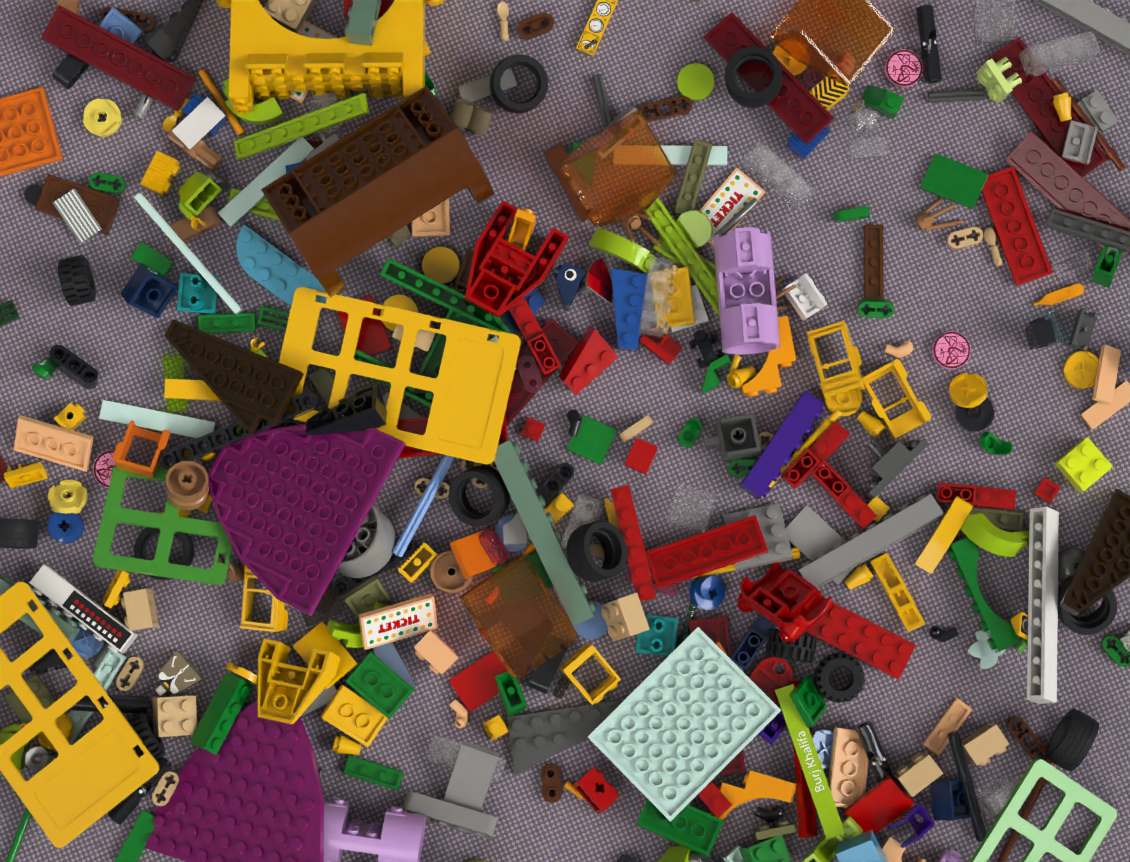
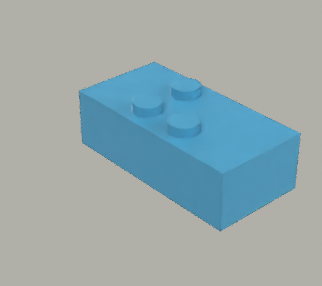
[836,830,888,862]

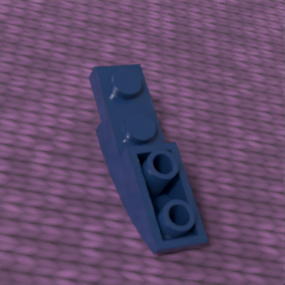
[730,614,775,670]

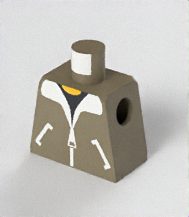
[155,651,204,697]

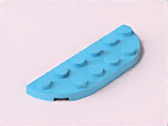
[236,225,327,305]

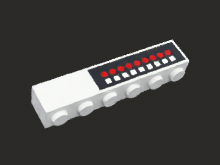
[29,564,138,654]

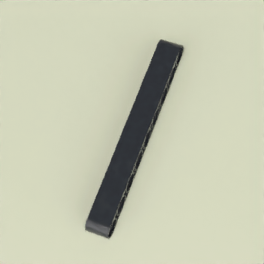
[159,392,321,469]

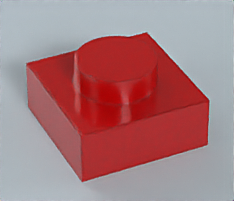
[520,417,545,442]
[1033,477,1061,504]

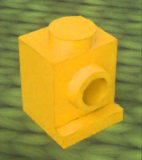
[53,402,87,431]
[483,714,509,740]

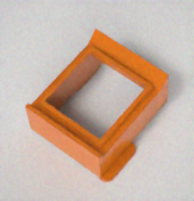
[112,420,170,479]

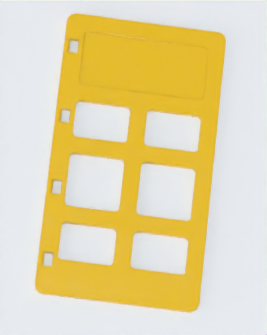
[279,287,521,464]
[0,582,159,848]

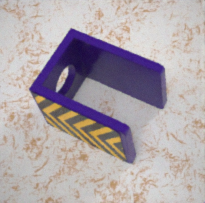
[887,803,935,848]

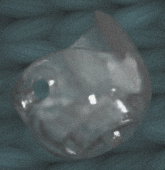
[848,99,881,135]

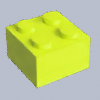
[1054,437,1113,493]

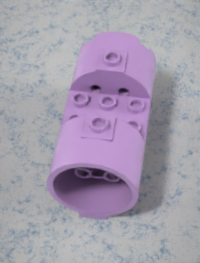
[713,227,780,355]
[324,797,426,862]

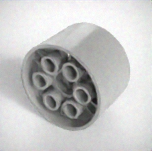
[337,505,396,578]

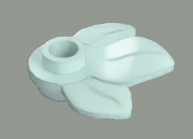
[968,630,1006,669]

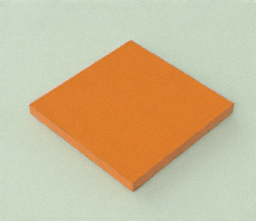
[0,87,63,177]

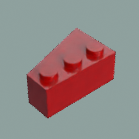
[558,325,618,395]

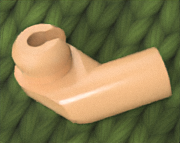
[884,341,913,358]
[449,699,468,728]

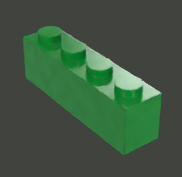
[189,672,253,755]

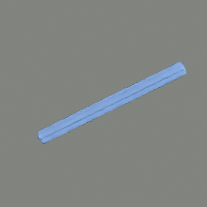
[393,455,455,557]

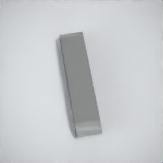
[402,791,498,839]

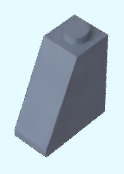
[373,643,416,688]

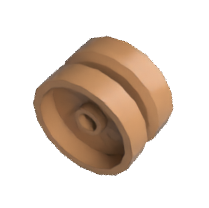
[166,461,209,510]
[430,551,474,594]

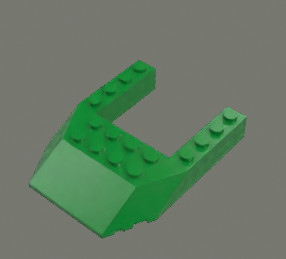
[354,258,512,407]

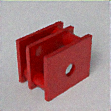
[624,437,658,475]

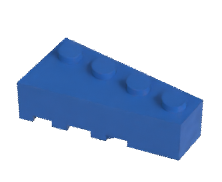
[611,268,649,352]

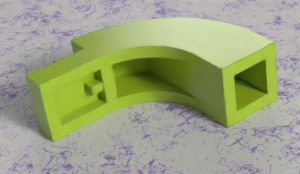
[222,79,285,125]
[589,228,658,275]
[961,513,1029,557]
[327,602,390,648]
[801,816,863,862]

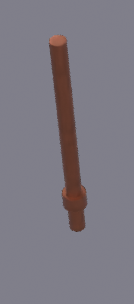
[1051,76,1126,172]
[997,760,1055,862]

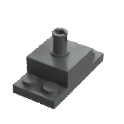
[864,438,929,500]

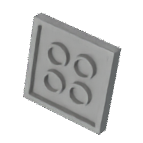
[723,503,793,571]

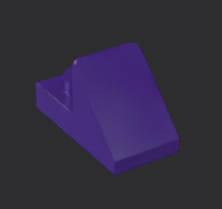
[758,711,787,745]

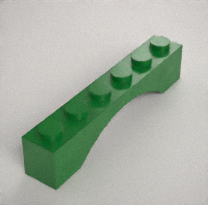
[947,537,1020,653]

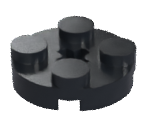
[955,397,995,432]

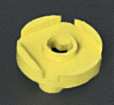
[83,99,123,138]
[48,480,88,514]

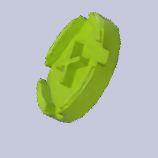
[677,63,715,101]
[676,210,713,248]

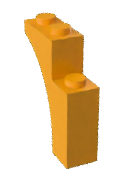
[508,208,536,251]
[741,316,796,397]
[710,770,797,820]

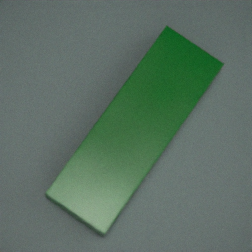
[198,313,256,334]
[343,755,404,791]
[114,809,156,862]

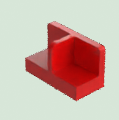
[639,325,682,366]

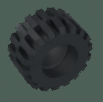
[58,255,96,306]
[766,629,818,663]
[814,654,865,703]
[127,712,165,759]

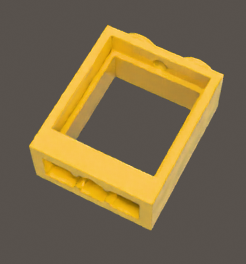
[559,642,621,705]

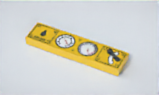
[576,0,618,56]

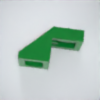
[701,355,730,394]

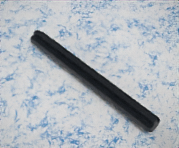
[948,731,987,842]

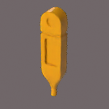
[1033,284,1084,306]

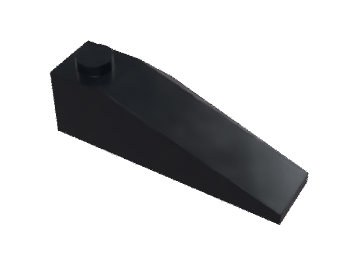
[145,0,203,63]
[306,383,387,436]

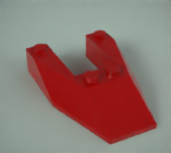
[465,200,569,318]

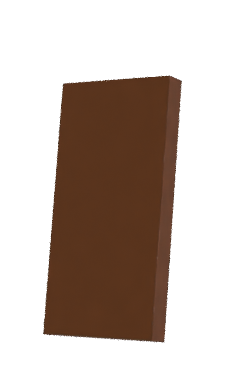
[35,174,121,235]

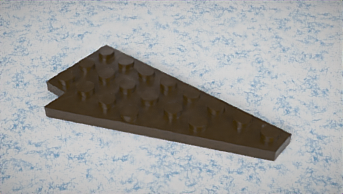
[164,319,304,435]
[1059,488,1130,616]

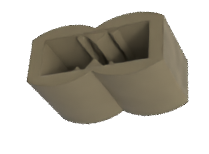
[451,98,494,136]

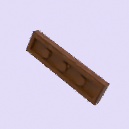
[863,225,884,299]

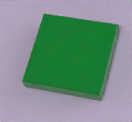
[567,414,617,465]
[789,675,827,728]

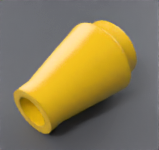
[1052,92,1072,122]
[727,366,756,388]
[857,411,886,438]
[844,564,874,590]
[332,735,362,755]

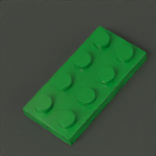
[636,799,724,857]

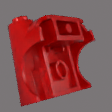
[737,562,834,643]

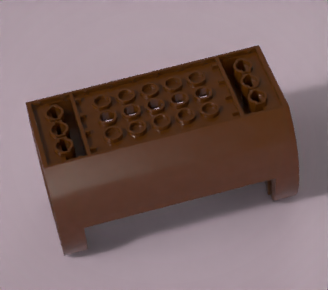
[261,86,494,298]

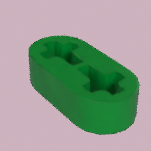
[89,173,126,194]
[833,207,870,223]
[857,298,894,318]
[728,459,757,477]
[1100,635,1130,667]

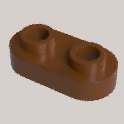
[517,13,554,40]
[541,763,562,803]

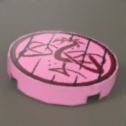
[885,49,923,88]
[932,331,971,370]
[93,450,131,488]

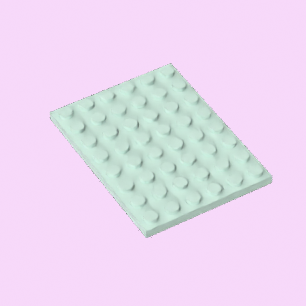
[588,627,781,822]

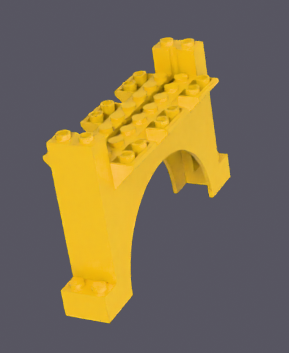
[216,0,444,114]

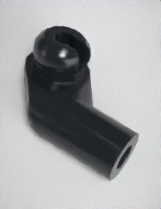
[567,409,582,437]
[929,626,959,643]
[754,805,784,822]

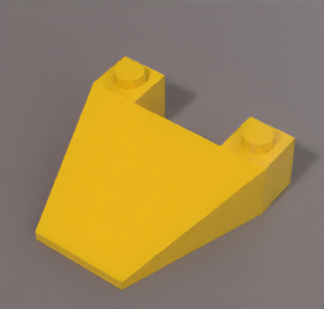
[258,639,340,725]

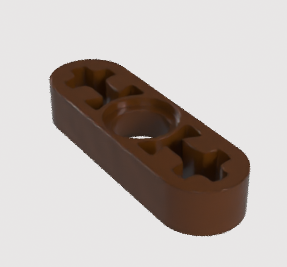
[101,7,156,33]
[638,96,693,122]
[1006,717,1049,763]

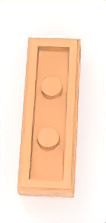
[1092,344,1121,405]
[1080,380,1130,430]
[922,697,973,756]

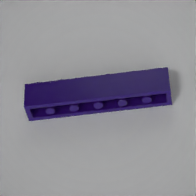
[739,390,824,500]

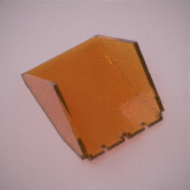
[771,0,895,86]
[559,110,677,227]
[459,554,578,679]

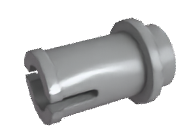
[133,94,153,120]

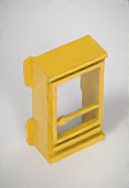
[807,321,865,401]
[862,359,931,440]
[239,565,288,632]

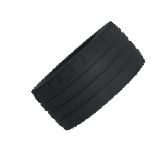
[725,46,783,108]
[490,55,548,113]
[448,466,511,526]
[0,518,39,549]
[566,521,627,581]
[134,527,194,580]
[1058,575,1117,635]
[1045,708,1099,772]

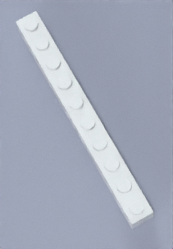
[1027,507,1059,704]

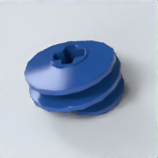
[47,512,85,544]
[689,575,725,610]

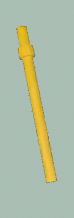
[769,408,842,488]

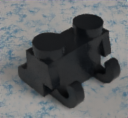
[689,330,724,368]

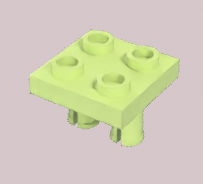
[976,57,1022,104]

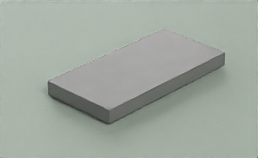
[786,505,852,585]
[443,741,500,812]

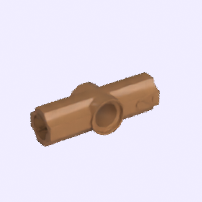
[167,124,222,170]

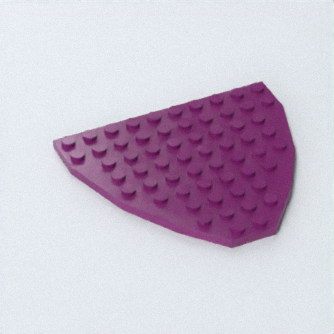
[208,424,406,616]
[144,700,324,862]

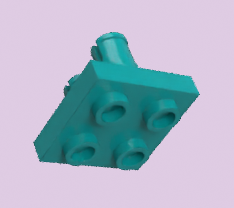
[177,273,219,314]
[635,614,678,656]

